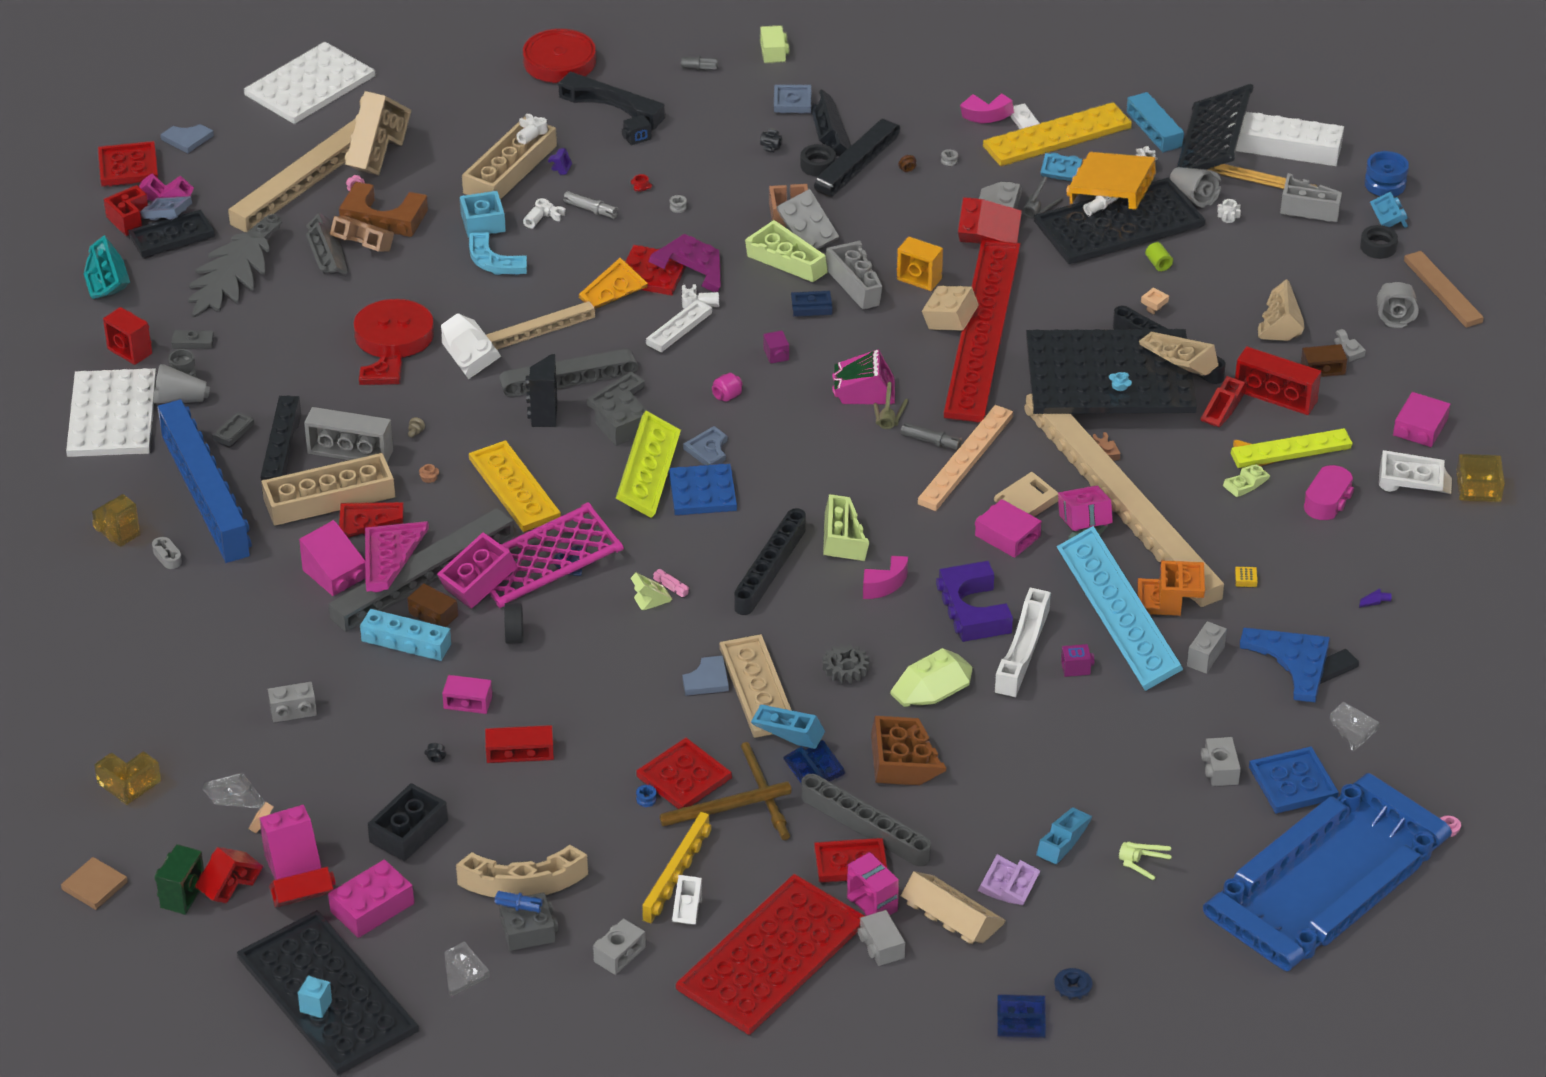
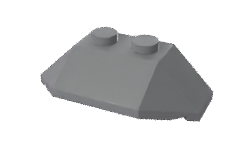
[979,182,1022,209]

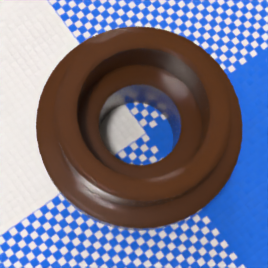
[898,155,917,172]

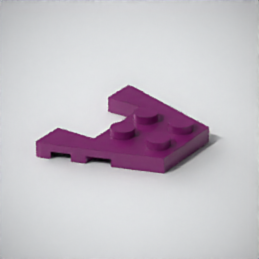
[648,234,720,293]

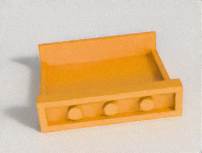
[1067,152,1156,209]

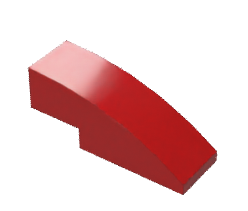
[1201,376,1246,427]

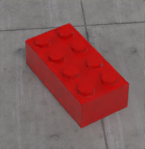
[1235,346,1321,415]

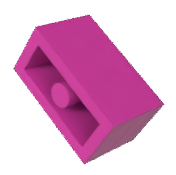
[442,675,492,714]

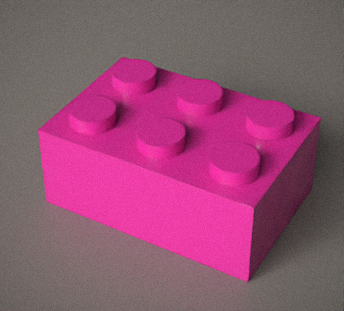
[437,532,518,609]
[328,859,414,938]

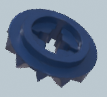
[1054,968,1092,1000]

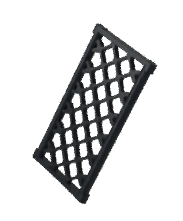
[1176,84,1254,170]

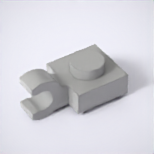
[1334,329,1366,362]

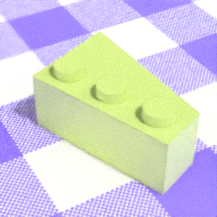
[823,494,869,561]

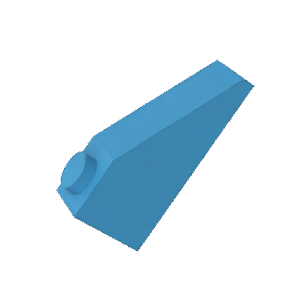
[751,704,825,749]

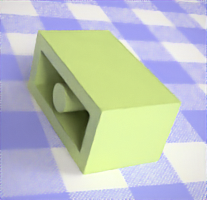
[760,26,789,63]

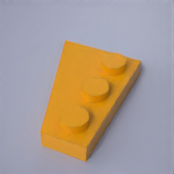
[579,258,648,309]

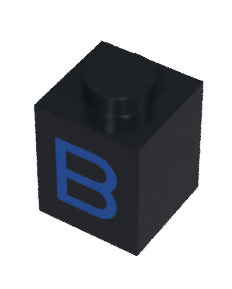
[621,115,651,145]

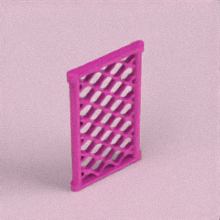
[489,502,624,608]

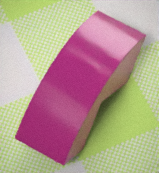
[960,93,1014,123]
[139,174,194,201]
[863,556,908,599]

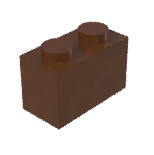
[1301,344,1347,377]
[407,583,458,627]

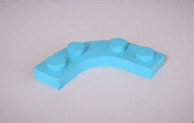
[469,232,527,275]

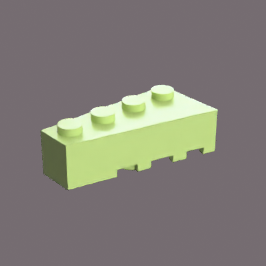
[745,220,828,282]

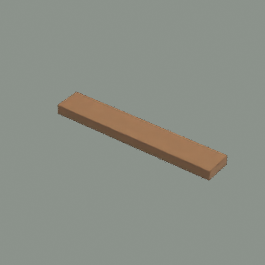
[1404,251,1484,328]

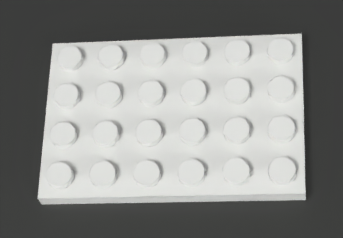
[244,42,375,124]
[66,368,156,457]

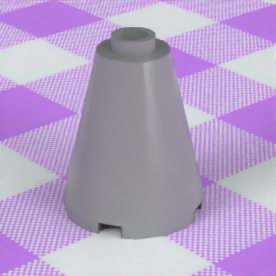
[1170,167,1221,208]
[153,364,210,404]

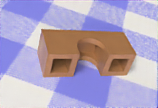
[330,216,394,251]

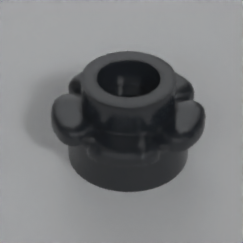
[424,743,446,762]

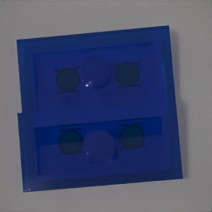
[783,740,846,785]
[997,994,1046,1038]

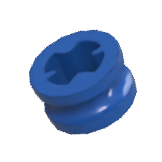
[636,785,657,807]

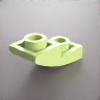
[1223,464,1270,497]

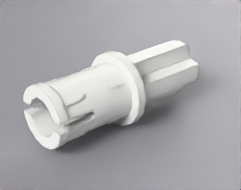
[1083,195,1119,216]

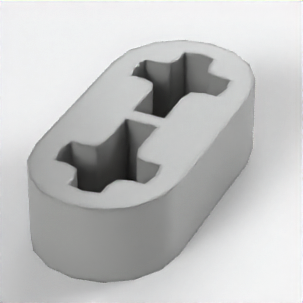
[152,537,182,569]

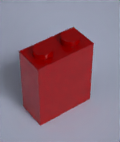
[269,867,336,908]

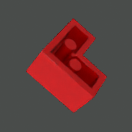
[104,185,148,236]
[195,847,263,903]

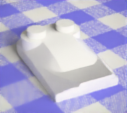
[441,313,501,379]
[1379,450,1452,494]

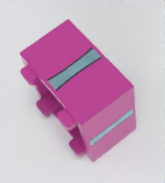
[1058,485,1113,532]
[847,852,899,916]

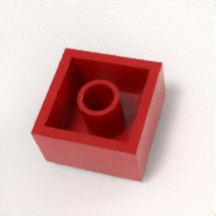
[103,307,152,365]

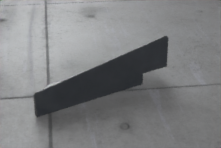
[811,89,851,157]

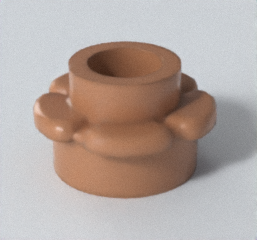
[419,464,439,483]

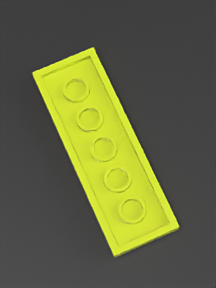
[616,411,681,518]

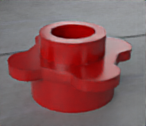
[631,174,652,191]

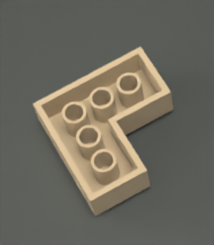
[345,91,411,175]

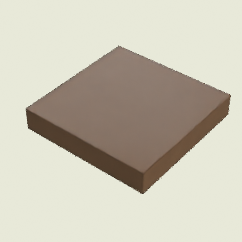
[61,857,128,910]

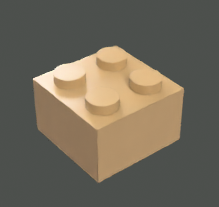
[922,286,979,330]

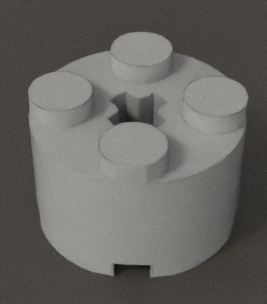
[1376,282,1418,328]

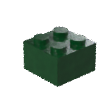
[154,844,204,915]

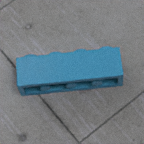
[1127,92,1184,152]

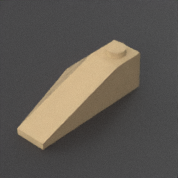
[1258,279,1304,341]
[1139,332,1218,375]

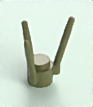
[873,382,908,429]

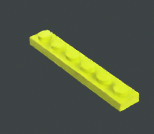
[1231,428,1353,468]

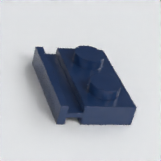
[791,291,832,316]

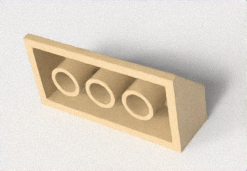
[901,871,1006,944]

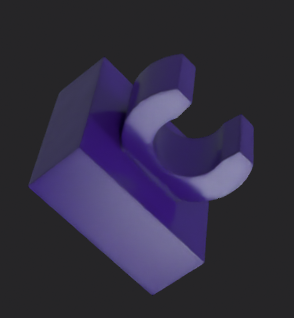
[548,148,572,175]

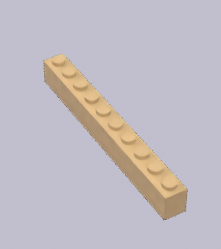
[228,119,356,232]

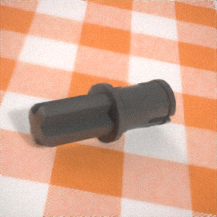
[681,56,718,70]

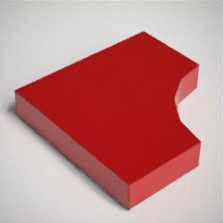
[359,355,402,385]

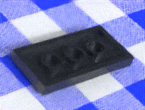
[128,209,215,258]

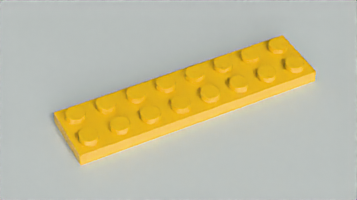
[983,102,1132,167]

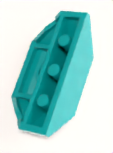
[84,235,130,299]

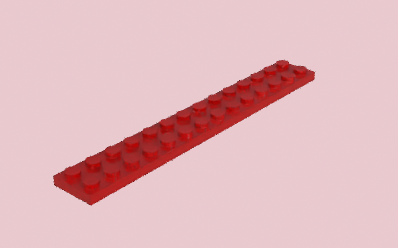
[944,239,1020,422]

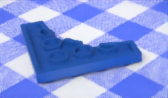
[1240,628,1330,702]

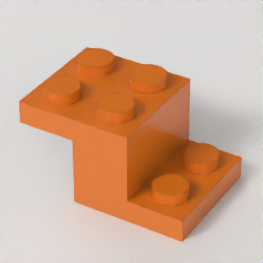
[1137,560,1205,616]

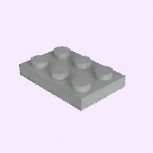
[776,189,839,250]

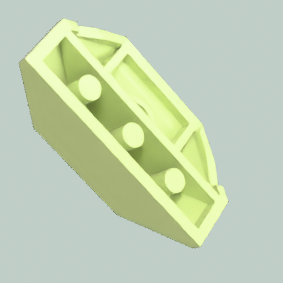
[890,648,973,707]

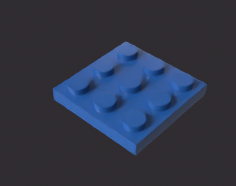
[669,464,737,515]
[1249,746,1339,814]

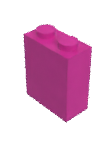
[1393,392,1450,447]
[975,499,1042,558]

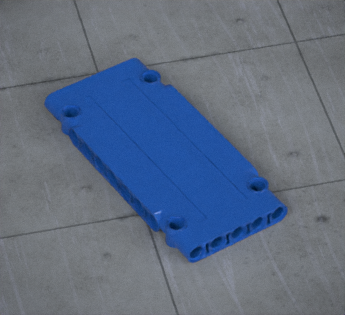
[1203,773,1452,971]

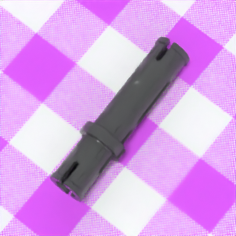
[901,422,962,450]

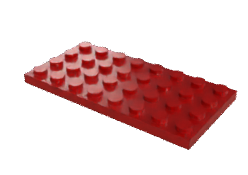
[676,874,865,1035]

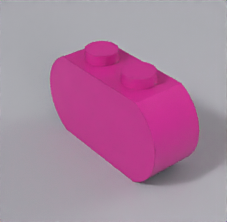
[1304,465,1354,520]

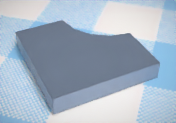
[160,124,214,153]
[683,426,728,465]
[682,656,729,696]

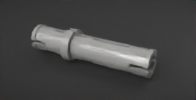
[563,191,618,219]

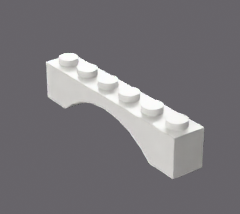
[995,588,1051,697]

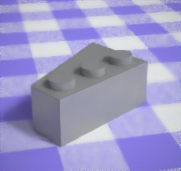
[1280,173,1342,222]

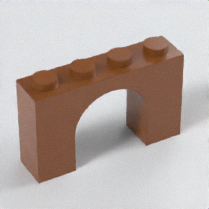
[339,182,428,237]

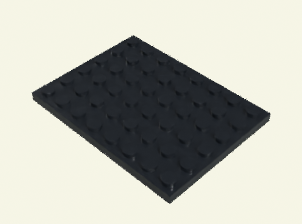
[1026,329,1197,414]

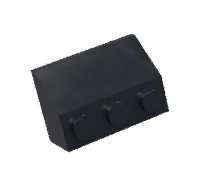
[525,354,558,427]

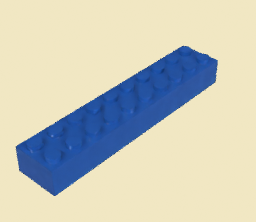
[158,399,252,563]

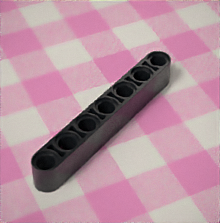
[814,119,900,197]
[1113,306,1226,384]
[734,508,806,615]

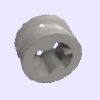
[941,149,958,166]
[670,195,687,213]

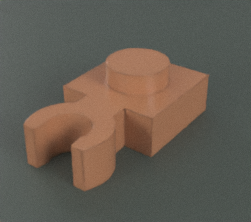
[1093,432,1121,461]

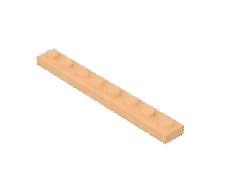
[918,405,1013,511]

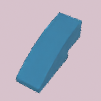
[1036,807,1092,864]

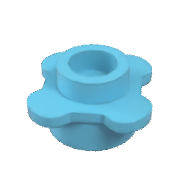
[1109,372,1132,391]

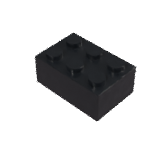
[367,783,448,861]

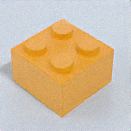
[897,236,943,291]

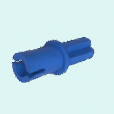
[495,891,543,913]

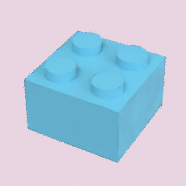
[460,191,506,237]

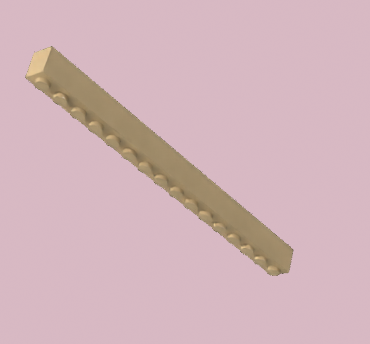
[1024,394,1224,607]

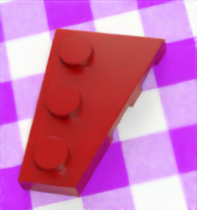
[339,502,404,537]

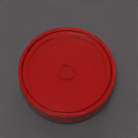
[523,29,596,83]
[354,299,434,358]

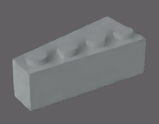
[826,241,882,310]

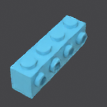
[360,609,451,661]

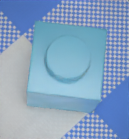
[298,976,332,1018]

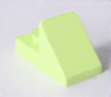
[631,572,672,610]

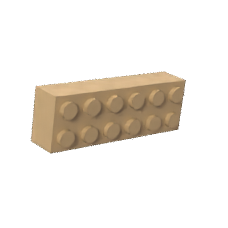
[462,117,557,200]
[261,453,395,526]

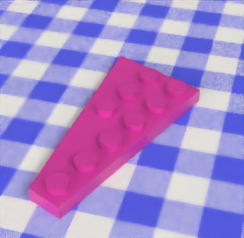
[365,521,429,592]

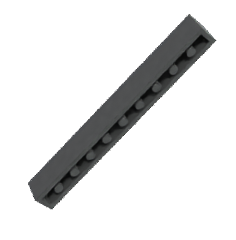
[329,508,514,632]

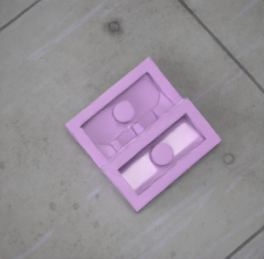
[978,854,1040,905]

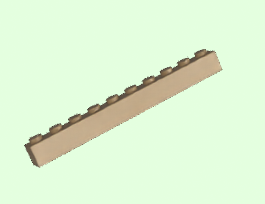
[486,301,595,349]

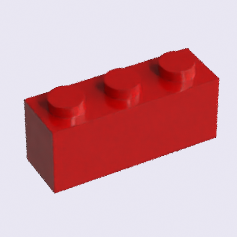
[485,725,554,763]

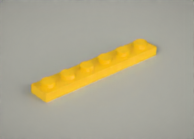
[642,812,711,923]

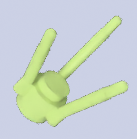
[1119,842,1172,880]

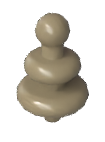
[408,417,425,438]

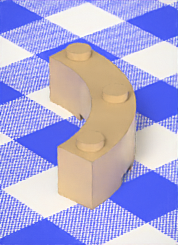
[456,845,588,897]

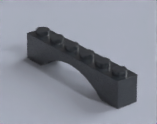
[558,72,665,130]
[260,395,301,494]

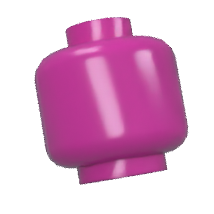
[712,373,743,402]

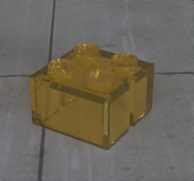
[1456,454,1505,502]

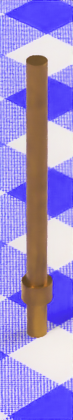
[741,742,790,840]

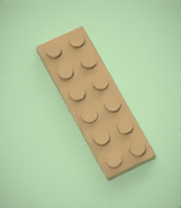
[720,634,791,738]

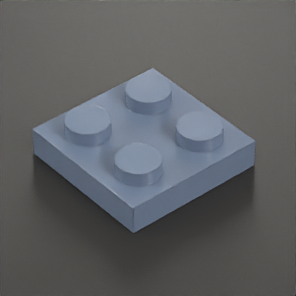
[774,85,811,113]
[140,196,192,220]

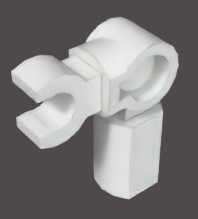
[517,114,548,145]
[523,198,566,229]
[682,284,719,309]

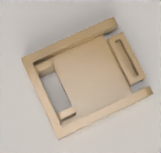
[994,472,1058,517]

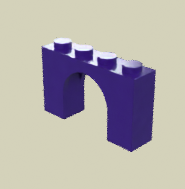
[936,561,1013,642]

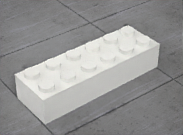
[1225,112,1344,166]

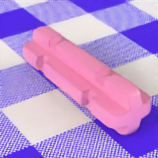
[653,569,689,597]

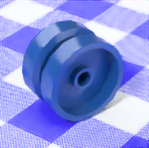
[1365,151,1409,196]

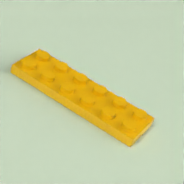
[469,440,561,532]

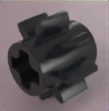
[760,128,782,153]

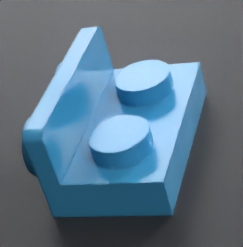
[1041,153,1082,181]
[1370,192,1408,228]

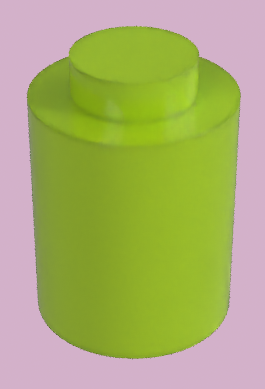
[1145,242,1173,271]

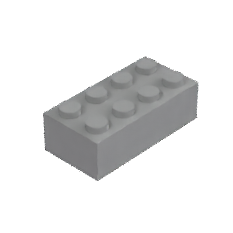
[304,407,393,463]

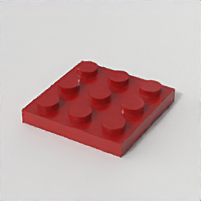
[98,141,158,186]
[625,245,686,296]
[636,738,732,809]

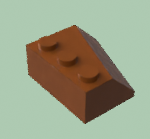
[871,716,946,785]

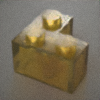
[92,494,140,547]
[94,751,161,805]

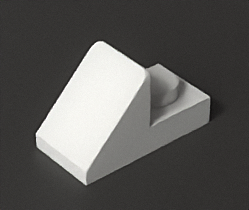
[672,875,702,925]

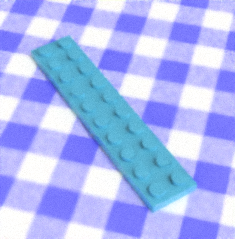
[1056,526,1183,691]

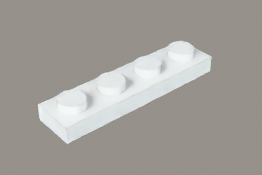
[646,300,712,352]

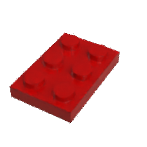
[814,838,887,883]

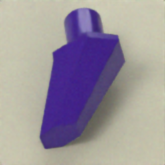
[1359,589,1392,608]

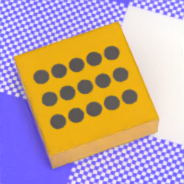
[1235,567,1258,587]

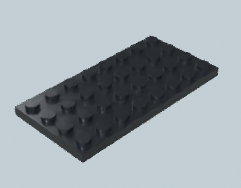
[1034,177,1206,264]
[237,910,419,1076]

